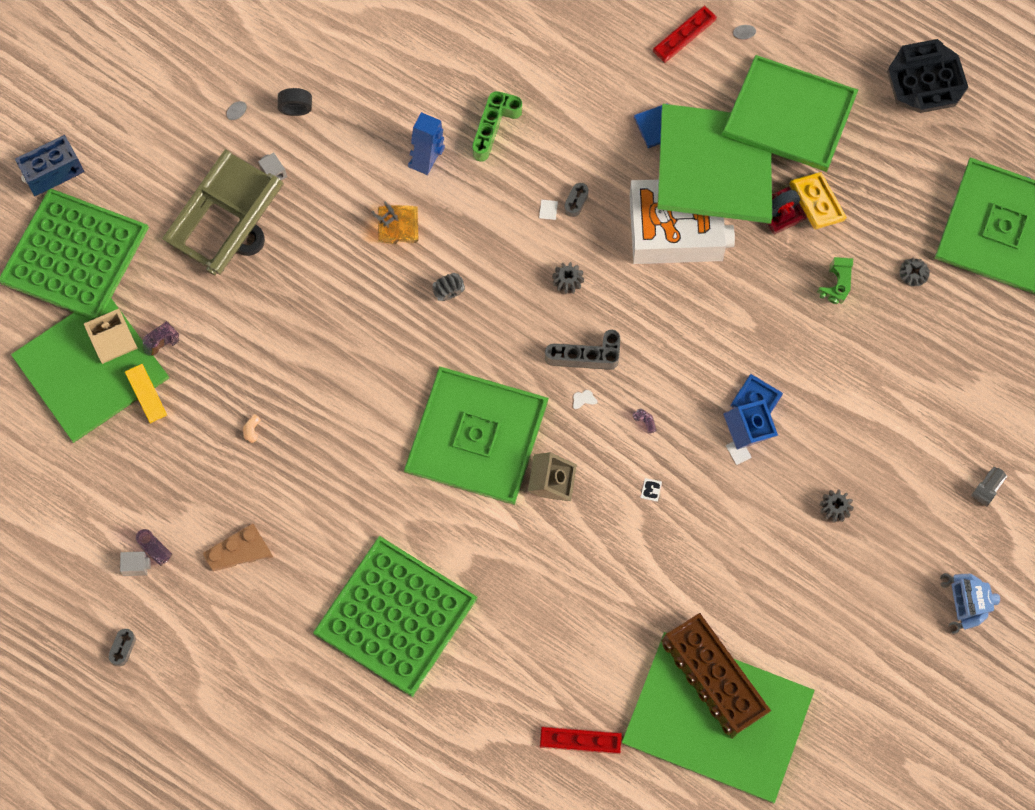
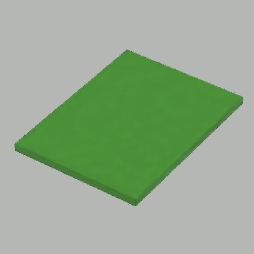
[657,104,772,223]
[622,632,815,804]

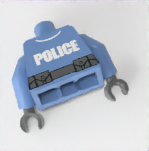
[940,573,1000,635]

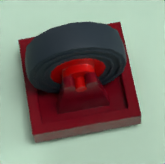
[767,186,807,235]

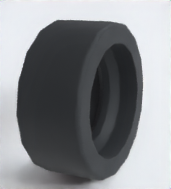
[277,88,312,116]

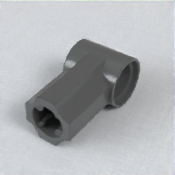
[971,467,1007,507]

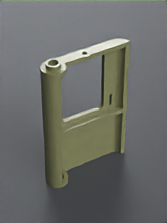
[162,149,284,276]

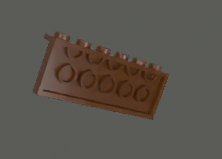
[661,613,771,739]

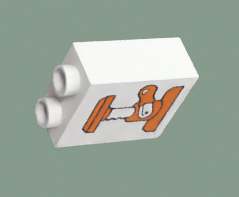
[629,179,735,264]

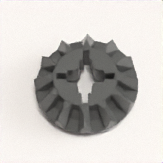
[899,257,930,286]

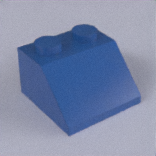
[723,399,778,450]

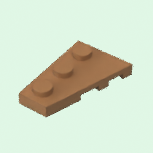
[202,524,273,571]

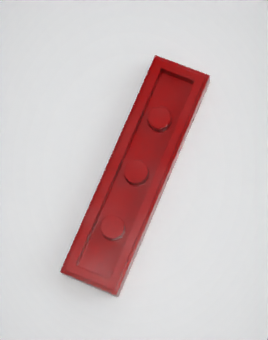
[653,5,717,63]
[540,727,622,754]

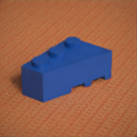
[408,112,445,175]

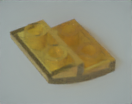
[378,205,419,244]

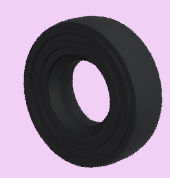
[237,225,265,256]

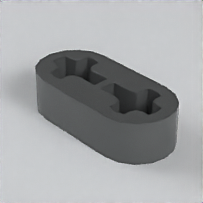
[565,183,589,217]
[109,629,136,667]

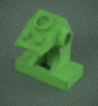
[817,257,853,304]

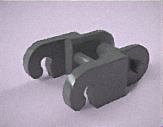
[371,201,398,228]

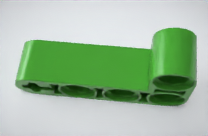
[472,91,522,162]

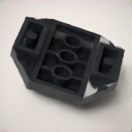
[887,39,968,113]

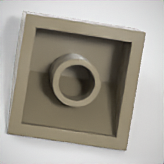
[528,452,577,501]

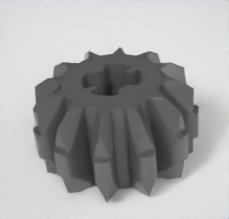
[552,262,584,294]
[432,273,465,301]
[820,489,854,523]

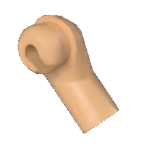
[243,414,261,443]

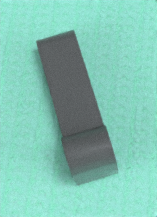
[545,329,620,370]

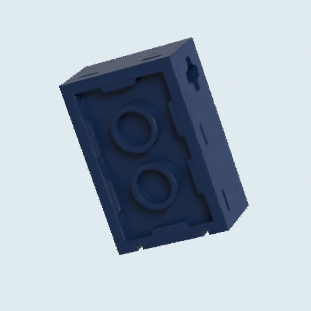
[15,135,84,197]

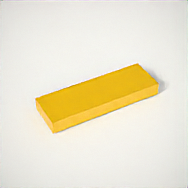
[125,364,168,424]

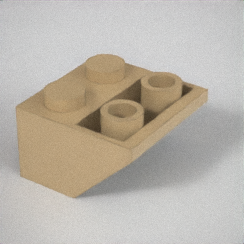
[84,309,138,364]

